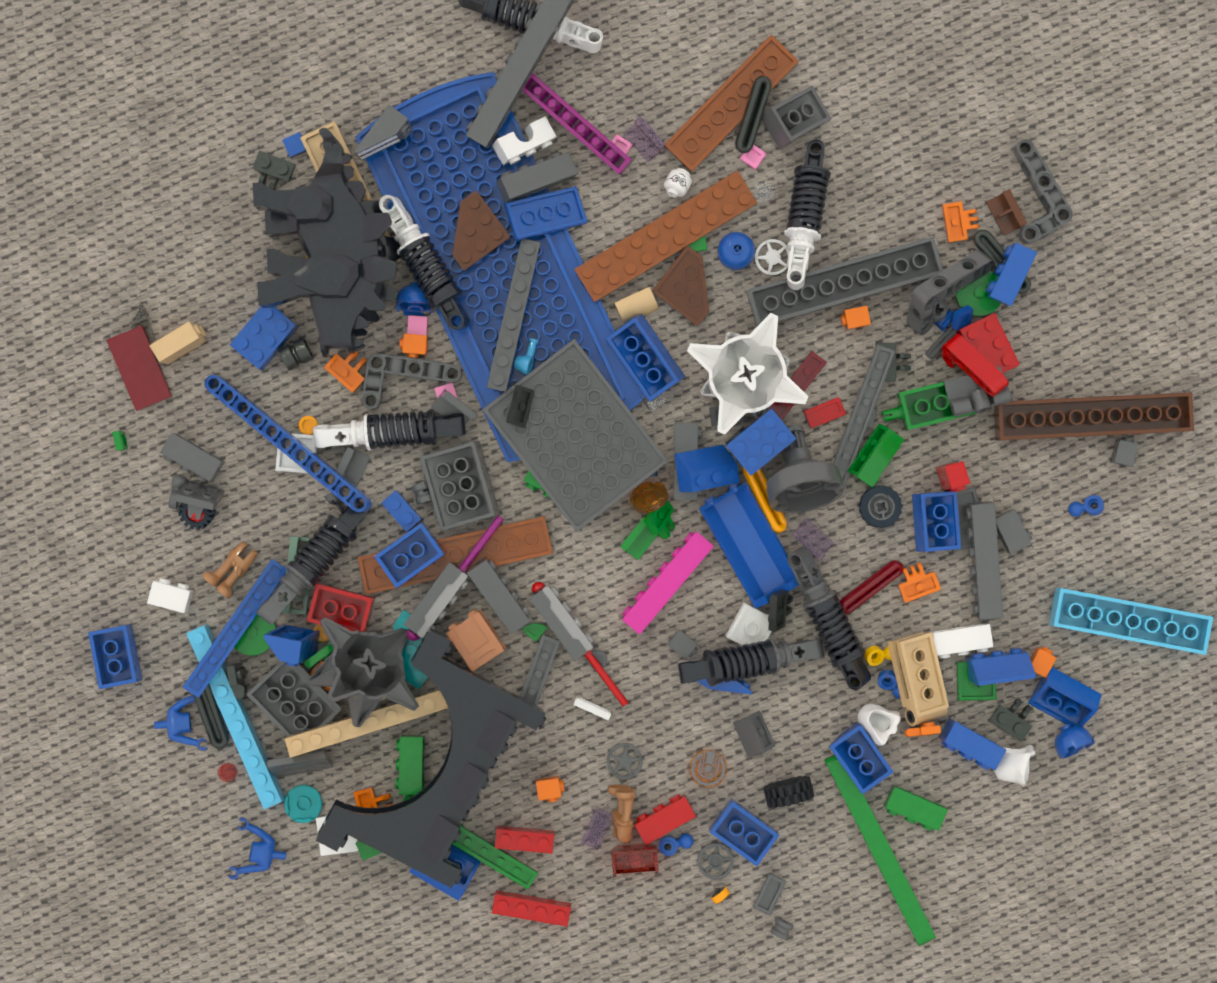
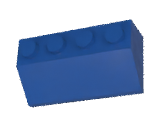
[606,314,686,402]

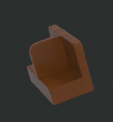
[987,189,1027,235]

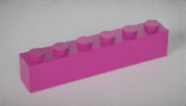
[622,531,714,635]

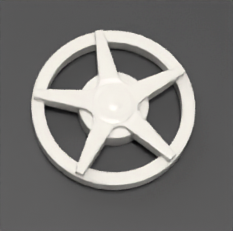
[755,239,790,275]

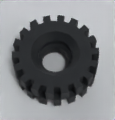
[763,776,815,808]

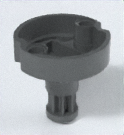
[766,425,844,513]

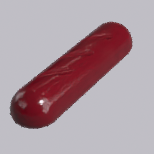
[839,560,904,615]

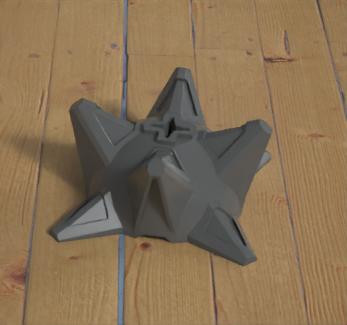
[308,617,419,727]

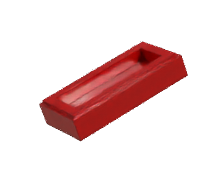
[803,397,846,429]

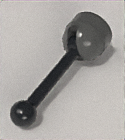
[324,492,357,532]

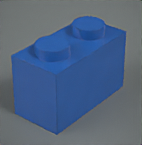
[382,490,423,532]

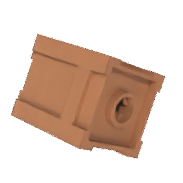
[447,609,507,672]

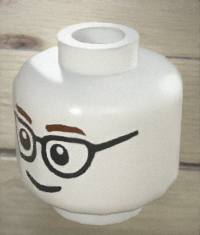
[664,168,692,198]

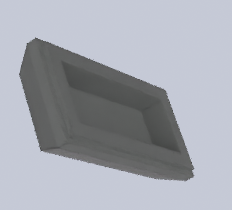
[753,873,786,915]

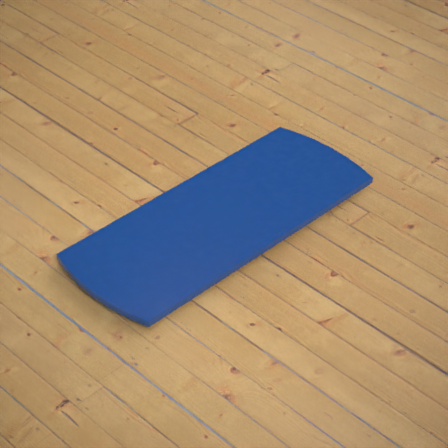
[355,72,646,463]

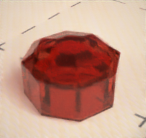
[217,762,238,782]

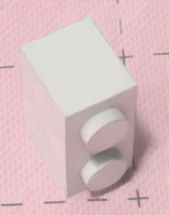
[147,578,194,613]

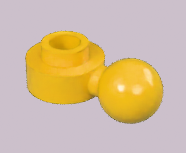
[864,646,892,666]

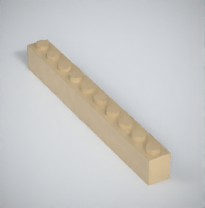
[285,689,448,758]

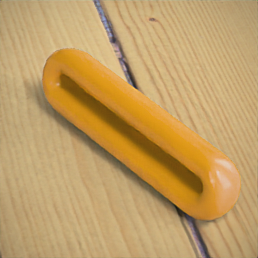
[743,467,787,533]

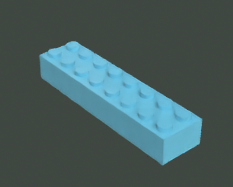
[1048,587,1213,655]

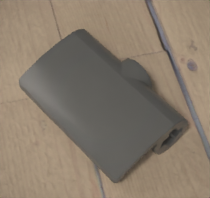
[944,367,1012,417]

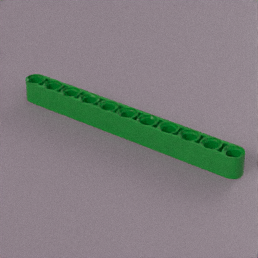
[824,755,936,946]

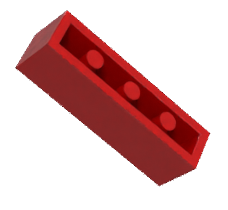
[492,890,572,927]

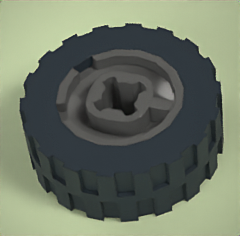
[859,486,903,528]

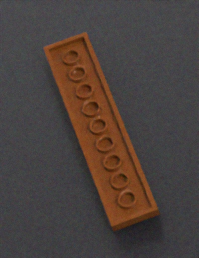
[574,170,757,303]
[357,516,553,595]

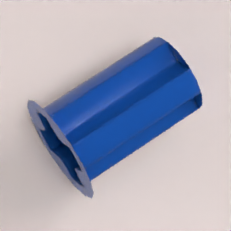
[934,309,954,332]

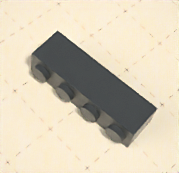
[496,152,578,203]
[674,423,702,500]
[467,557,531,635]

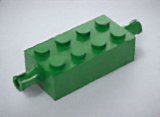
[882,381,977,431]

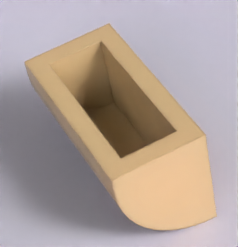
[615,287,659,325]

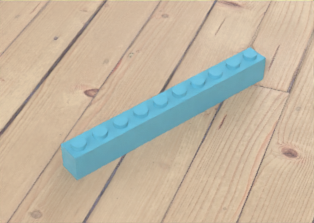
[186,624,285,809]

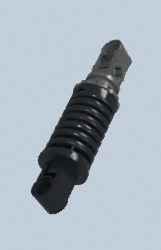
[256,500,370,625]
[787,547,871,691]
[678,638,824,687]

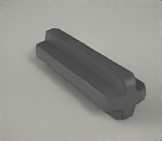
[925,327,957,360]

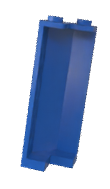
[699,482,799,609]

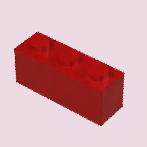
[936,461,970,492]
[634,794,696,845]
[495,825,555,854]

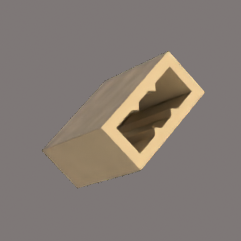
[149,321,207,364]

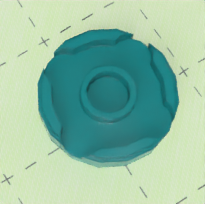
[284,784,323,823]

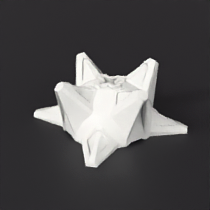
[687,313,809,434]

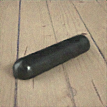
[735,75,772,153]
[973,229,1031,294]
[193,684,229,749]

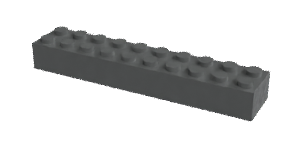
[746,236,943,327]

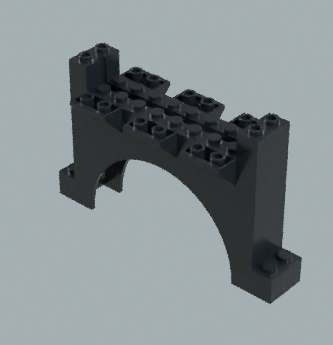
[316,627,546,888]

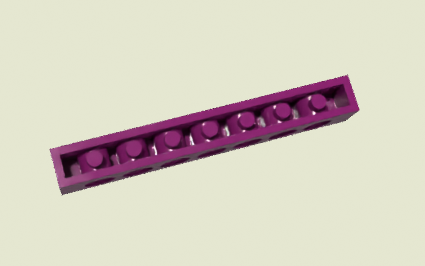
[523,73,633,175]

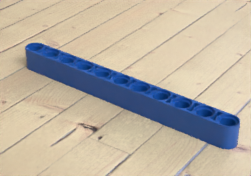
[204,375,372,513]

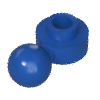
[1068,495,1104,517]
[878,670,901,699]
[659,833,694,856]

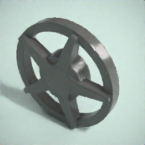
[607,743,642,779]
[697,843,733,879]

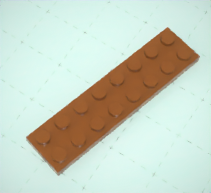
[664,35,799,173]

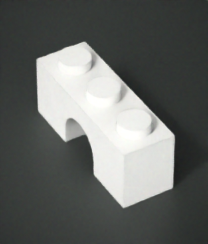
[492,116,557,166]

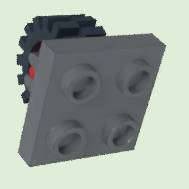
[175,481,224,530]

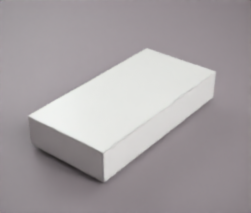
[573,697,611,721]

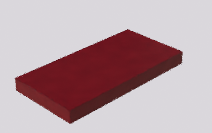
[106,325,172,411]

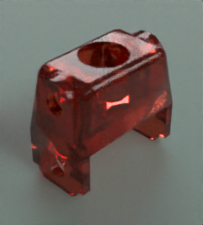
[611,843,659,877]

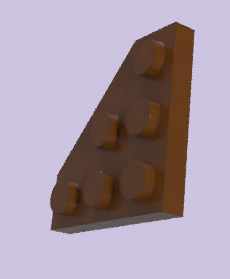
[452,190,511,271]
[652,245,709,327]

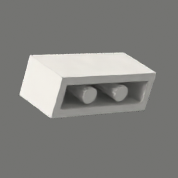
[932,623,993,659]

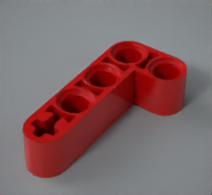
[942,334,1009,397]

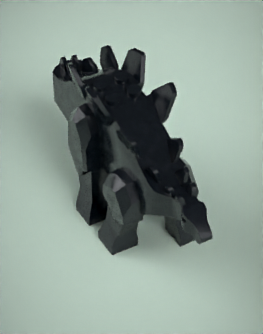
[253,128,401,358]

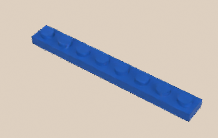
[182,559,286,698]

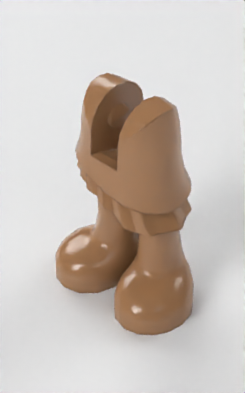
[202,541,258,599]
[608,785,636,843]

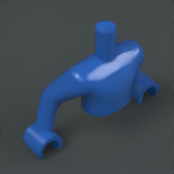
[154,695,208,751]
[228,817,286,880]

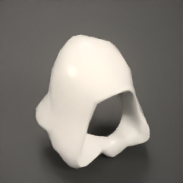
[858,704,901,746]
[994,745,1035,786]

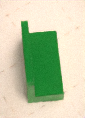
[620,517,658,560]

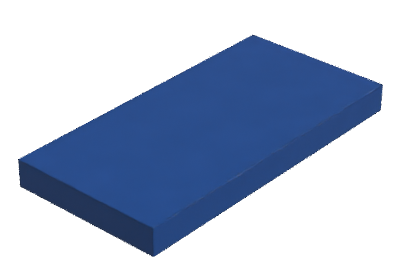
[504,186,588,241]

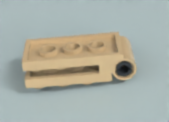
[888,632,949,727]

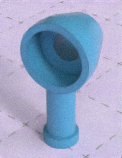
[514,338,539,375]

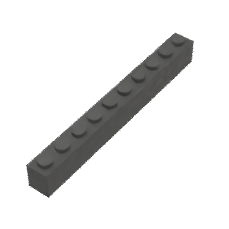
[466,0,575,149]

